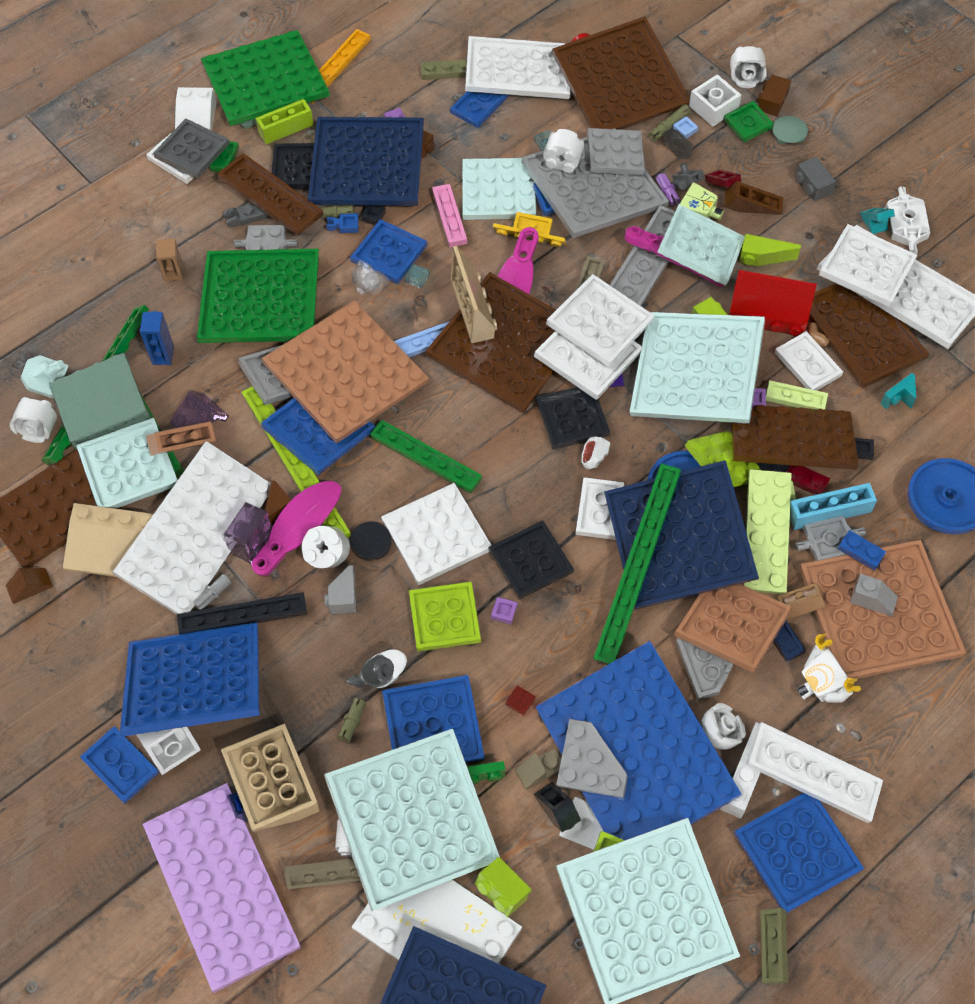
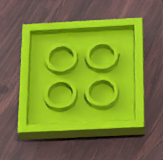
[685,431,760,487]
[409,582,481,652]

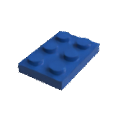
[80,726,159,804]

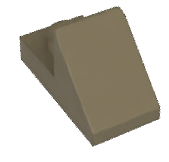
[515,749,561,790]

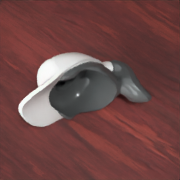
[346,649,407,688]

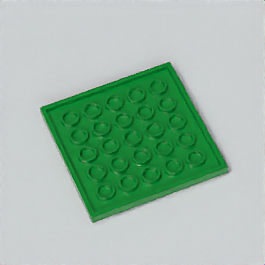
[201,30,330,126]
[197,248,320,343]

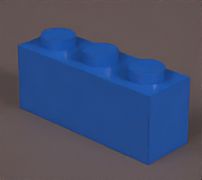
[140,311,174,365]

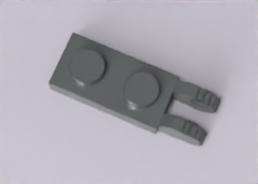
[223,203,271,228]

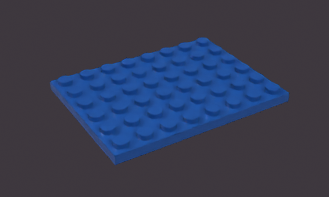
[536,641,742,840]

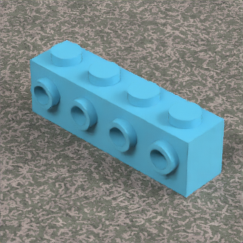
[790,483,877,530]

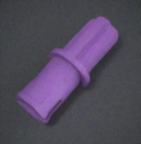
[656,173,681,206]

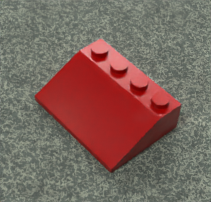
[729,270,817,336]

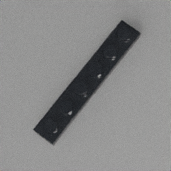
[177,592,308,635]

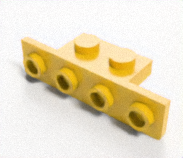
[493,212,567,247]

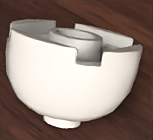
[700,703,746,750]

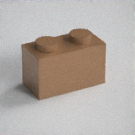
[156,238,183,281]

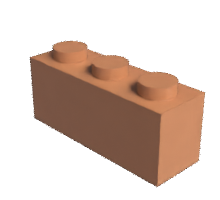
[146,421,216,456]

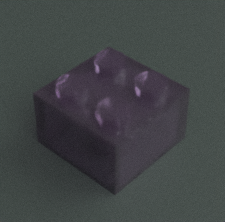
[223,502,272,564]

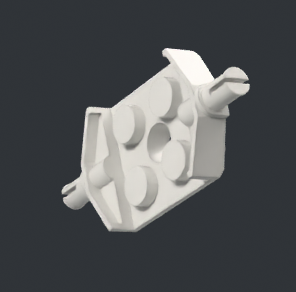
[885,186,930,254]

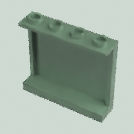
[49,353,151,450]

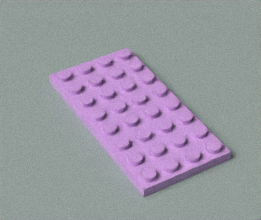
[143,783,301,993]

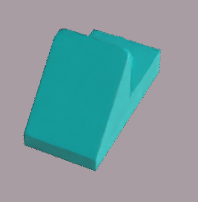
[860,207,895,234]
[881,373,916,409]

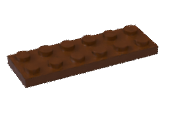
[218,153,323,236]

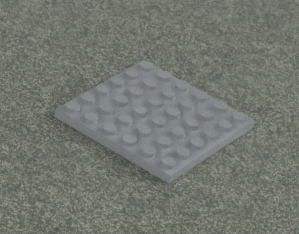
[521,128,669,238]

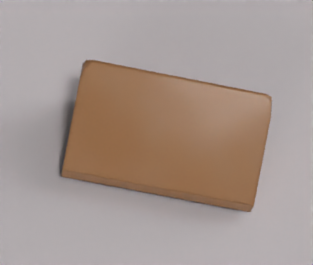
[778,583,826,620]

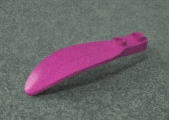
[624,226,724,287]
[498,227,539,294]
[252,481,341,576]

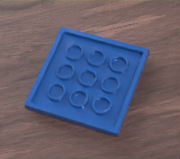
[261,398,375,475]
[382,675,485,763]
[733,793,864,914]

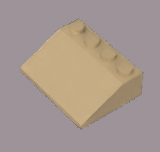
[451,246,497,343]
[63,503,154,577]
[221,724,319,832]

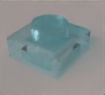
[534,130,552,151]
[405,264,430,288]

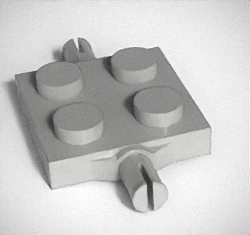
[234,225,298,250]
[795,515,866,561]

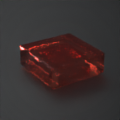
[505,685,536,716]

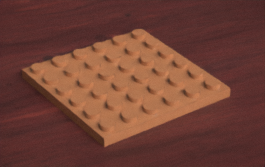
[262,301,429,444]
[799,540,966,679]

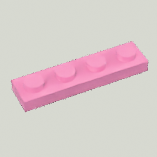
[432,184,467,248]

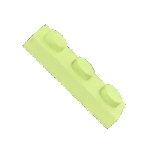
[766,380,828,410]

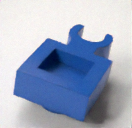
[327,213,359,233]

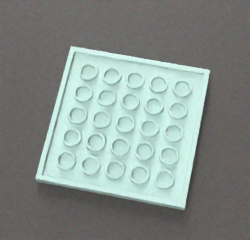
[630,312,765,423]
[324,729,500,911]
[556,818,740,1004]

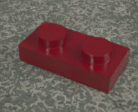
[705,169,742,188]
[787,465,830,495]

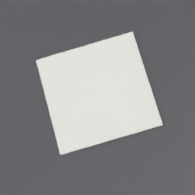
[559,797,604,850]

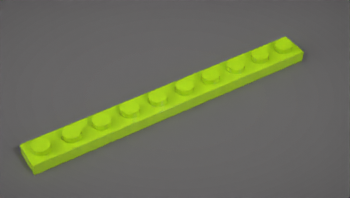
[242,386,351,538]

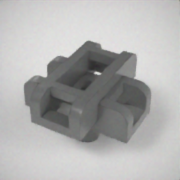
[671,163,704,190]

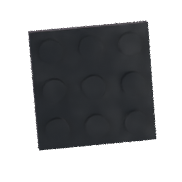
[272,143,314,189]
[536,387,610,450]
[488,520,574,600]

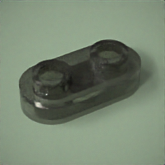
[663,129,693,158]

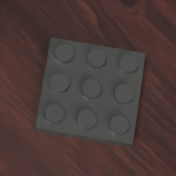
[153,118,230,179]

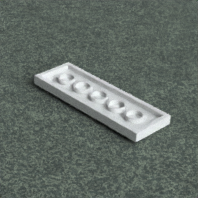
[745,722,883,823]

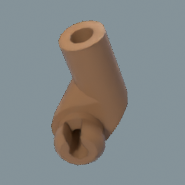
[808,323,829,347]

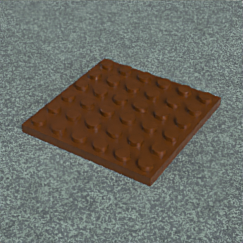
[552,16,690,130]
[426,272,556,413]

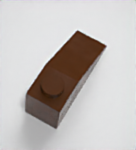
[724,181,783,215]

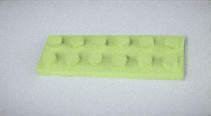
[743,470,791,594]

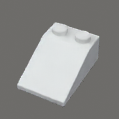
[175,87,216,131]

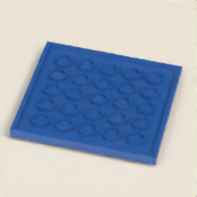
[120,623,260,737]

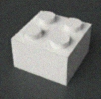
[689,75,741,126]
[137,727,201,775]

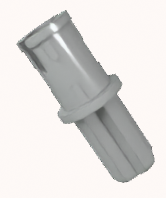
[193,574,231,610]

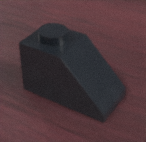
[534,782,581,832]

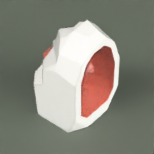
[581,437,610,470]

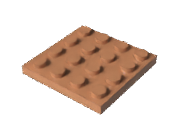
[675,584,792,673]

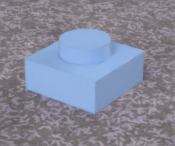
[673,117,698,140]

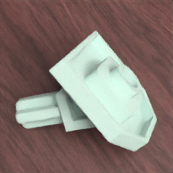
[21,355,68,399]

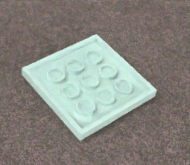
[463,158,536,220]
[657,204,745,286]
[76,418,178,509]

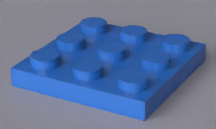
[350,219,428,284]

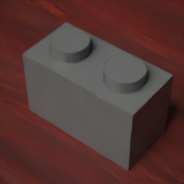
[795,157,836,201]

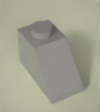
[325,565,356,614]
[850,574,898,616]

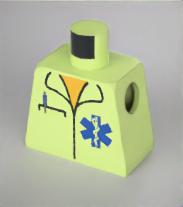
[680,183,724,220]

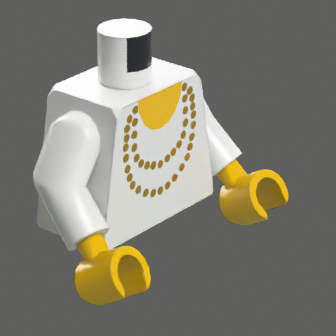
[797,633,861,703]

